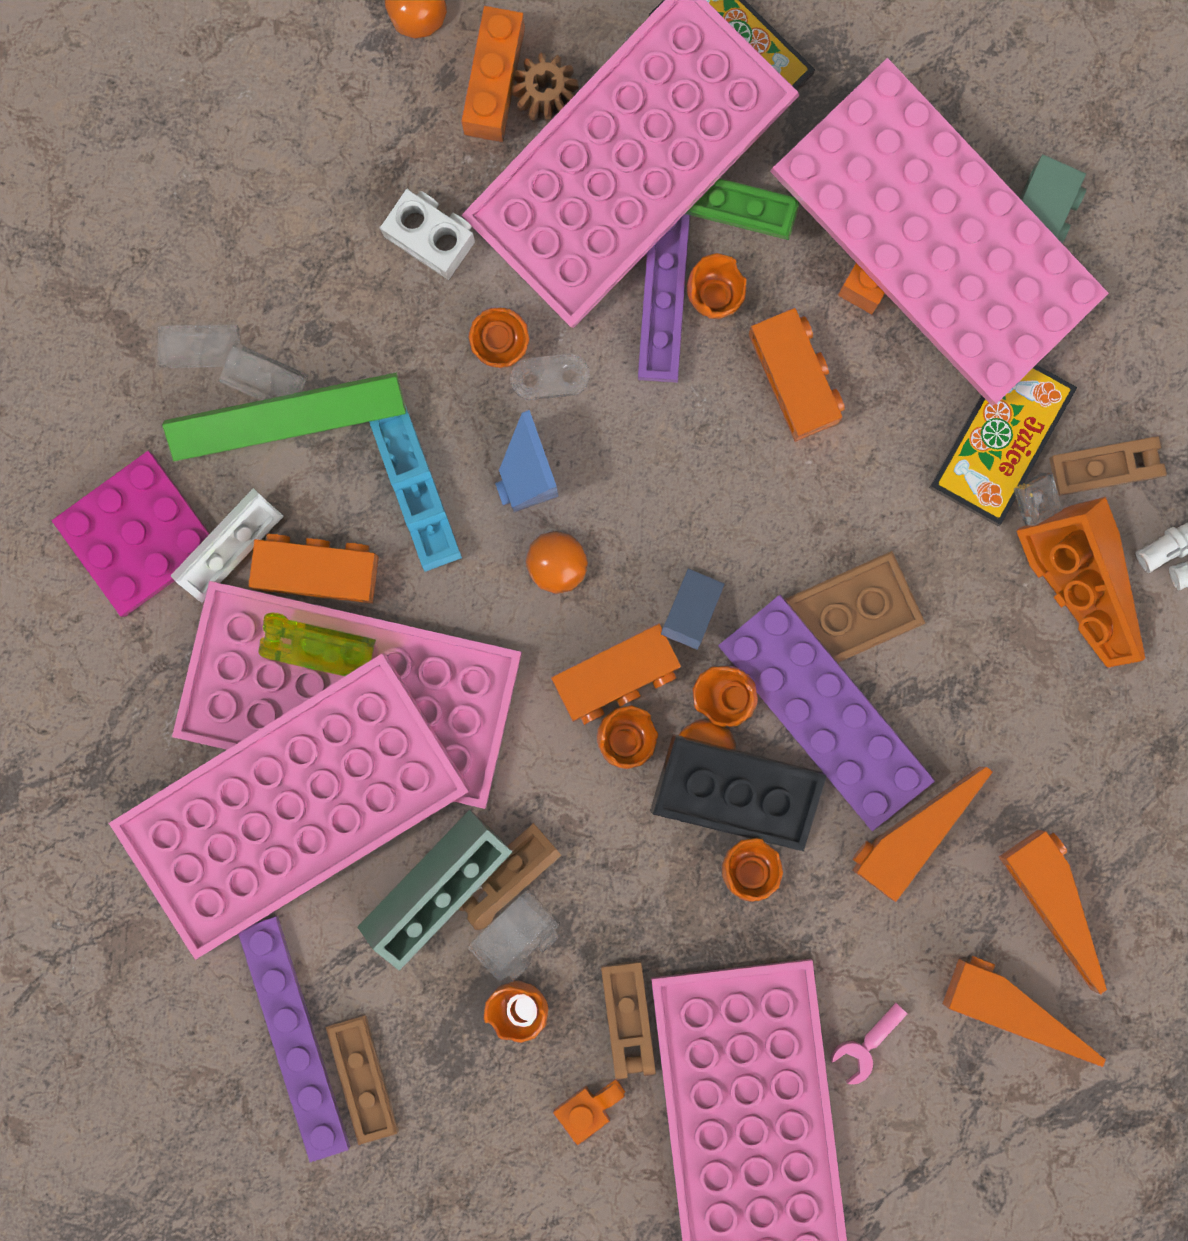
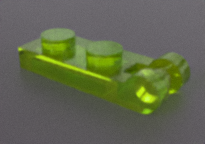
[258,612,376,676]

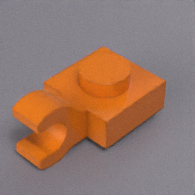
[553,1079,626,1145]

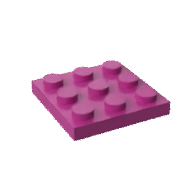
[51,451,210,617]

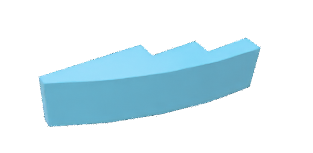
[369,405,462,572]

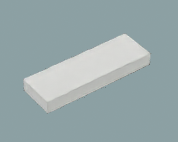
[171,488,284,603]

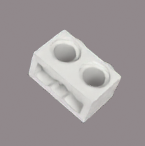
[380,189,475,280]

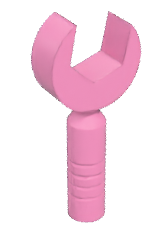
[831,1003,907,1084]

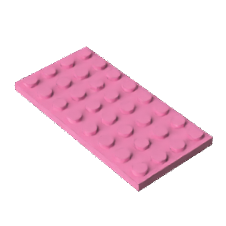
[461,0,800,328]
[770,58,1109,406]
[172,581,522,809]
[109,652,470,960]
[651,959,847,1241]

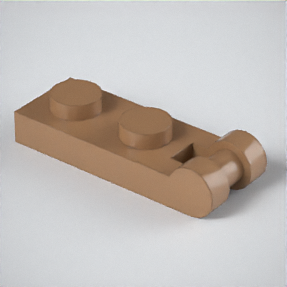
[1049,436,1167,497]
[459,823,562,930]
[601,961,656,1080]

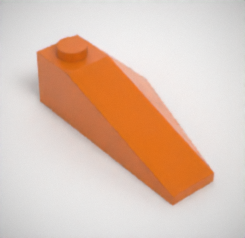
[1016,497,1145,668]

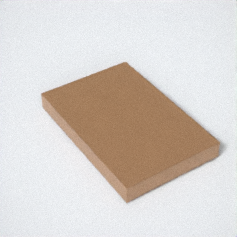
[785,551,925,663]

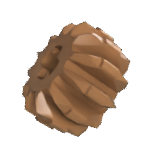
[512,52,579,123]

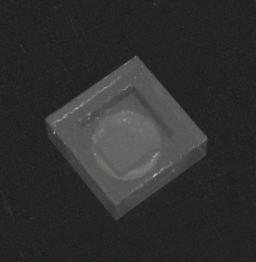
[1014,473,1063,526]

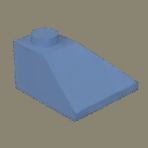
[495,410,559,512]

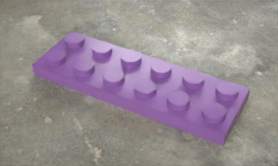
[718,594,935,831]

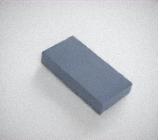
[661,569,725,650]

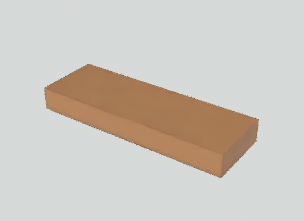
[326,1014,399,1145]

